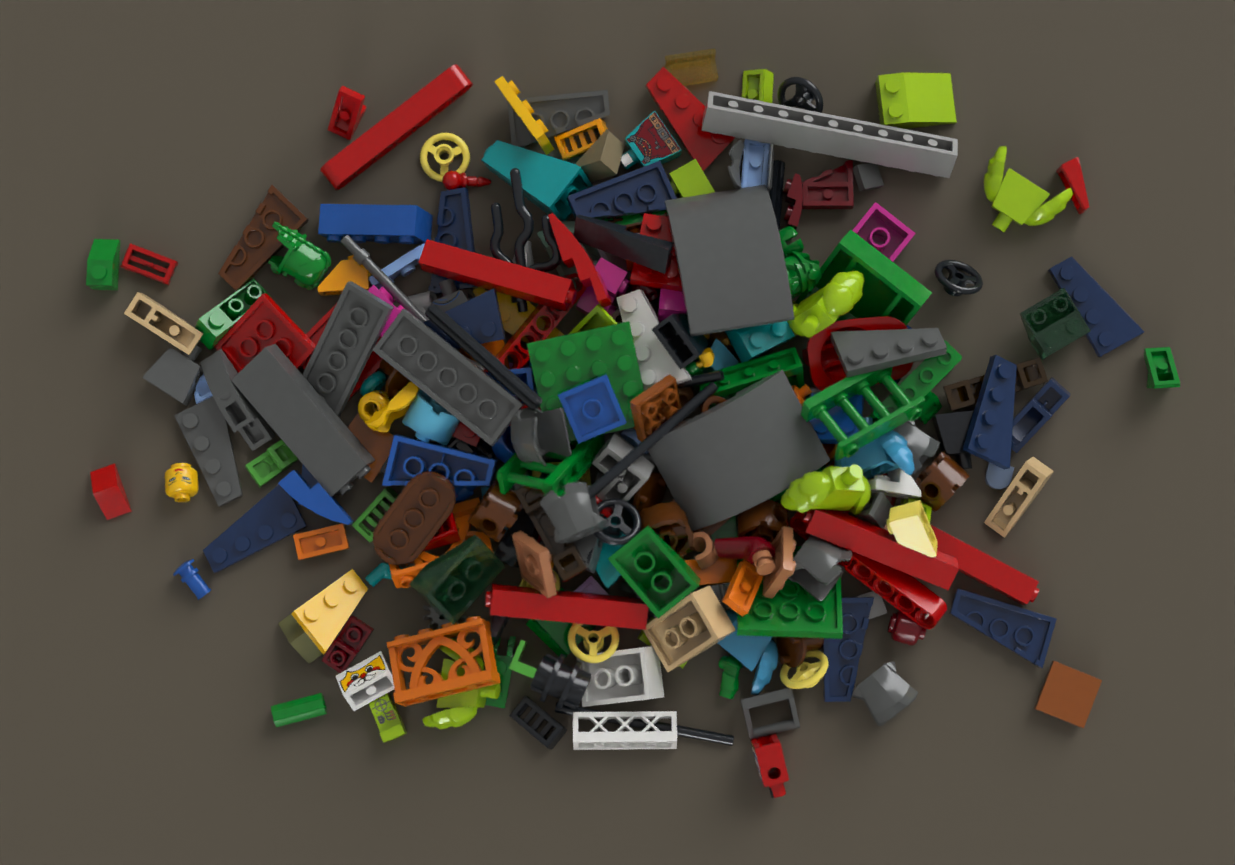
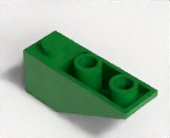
[195,279,271,350]

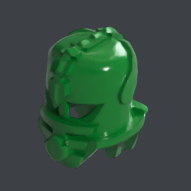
[268,221,331,290]
[784,251,822,298]

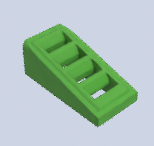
[351,486,399,543]

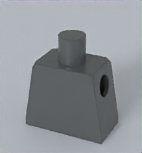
[142,345,203,406]

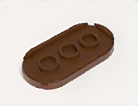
[373,472,456,565]

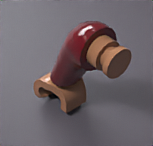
[689,532,775,575]

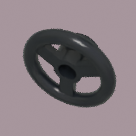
[777,77,823,113]
[934,260,983,296]
[593,498,641,545]

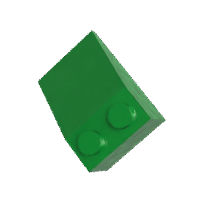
[608,526,700,619]

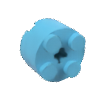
[402,389,460,445]

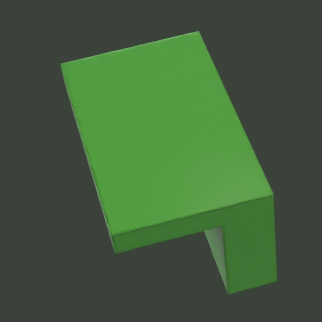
[509,640,537,679]

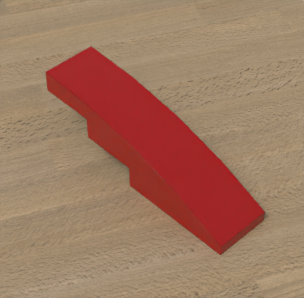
[548,213,612,308]

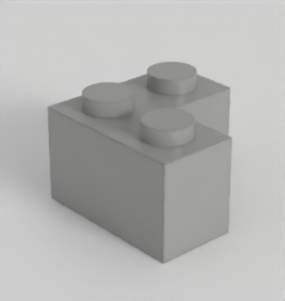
[592,433,655,510]

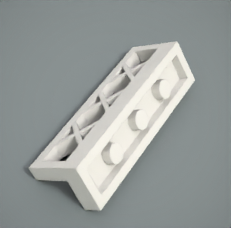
[573,711,677,750]

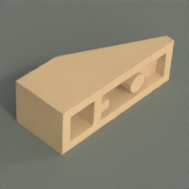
[124,292,203,355]
[984,457,1054,538]

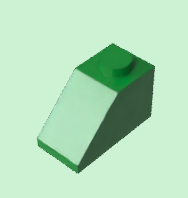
[86,239,120,290]

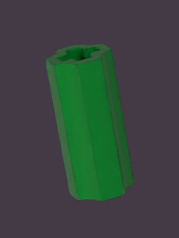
[271,693,327,727]

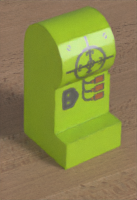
[369,693,407,743]

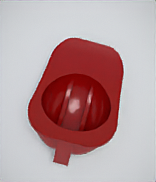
[802,316,913,391]

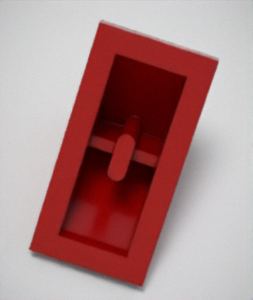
[90,463,132,520]

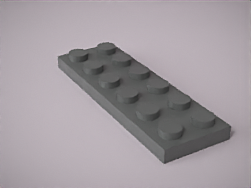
[302,281,394,418]
[373,309,525,446]

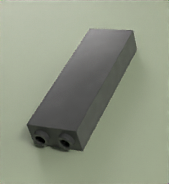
[231,344,375,497]

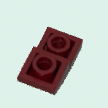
[783,173,803,230]
[321,615,374,673]

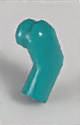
[365,562,403,587]

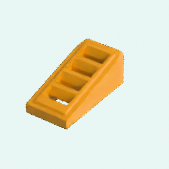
[554,118,608,161]

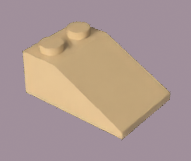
[643,585,736,672]

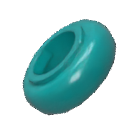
[360,371,387,396]

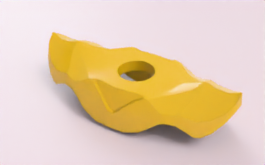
[364,382,420,433]

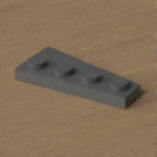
[507,90,610,147]
[830,328,947,377]
[174,396,243,507]

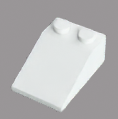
[576,646,664,707]

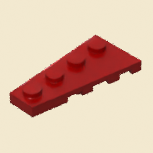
[646,66,735,171]

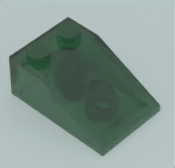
[409,535,505,625]

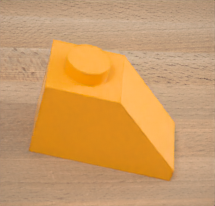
[318,255,371,296]

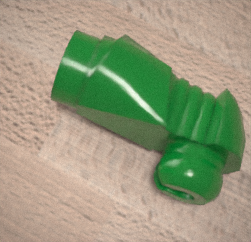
[718,655,743,699]

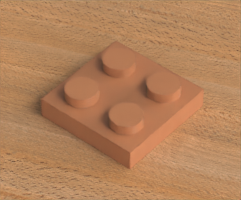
[763,526,796,599]
[512,531,557,598]

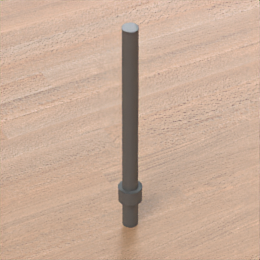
[341,235,429,323]

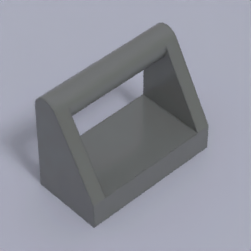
[740,688,800,740]

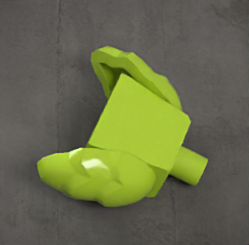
[983,146,1074,233]
[787,271,864,338]
[781,464,871,515]
[422,638,501,730]

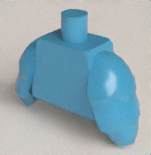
[834,417,915,480]
[718,610,778,695]

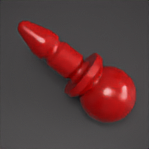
[442,171,491,190]

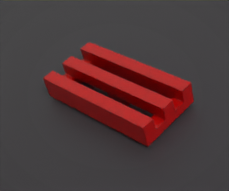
[120,243,178,286]

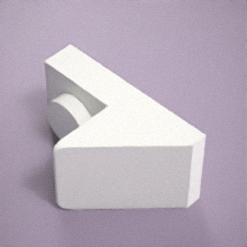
[868,468,921,499]

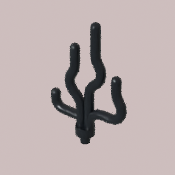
[482,168,562,313]

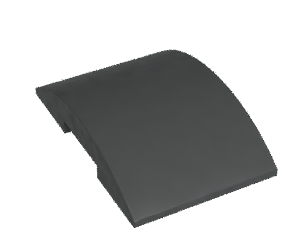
[665,185,794,336]
[648,370,830,531]

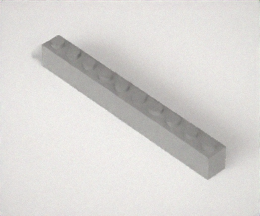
[702,91,958,178]

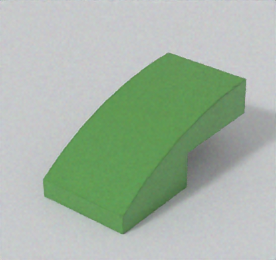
[245,439,299,488]

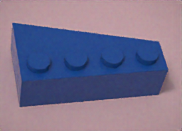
[318,204,433,245]
[382,434,498,486]

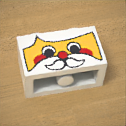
[336,651,394,711]

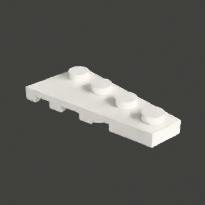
[616,289,692,391]

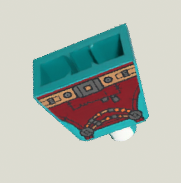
[620,111,682,170]

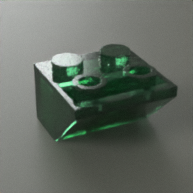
[1020,288,1091,360]

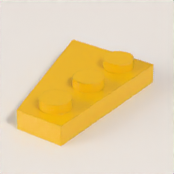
[494,76,554,155]
[291,569,368,655]

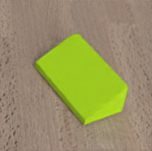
[742,69,774,103]

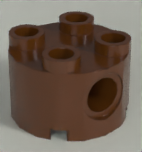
[915,451,970,512]
[468,480,523,543]
[737,498,789,543]
[640,502,693,558]

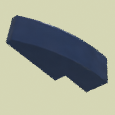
[1011,377,1071,453]

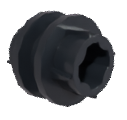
[530,653,591,710]

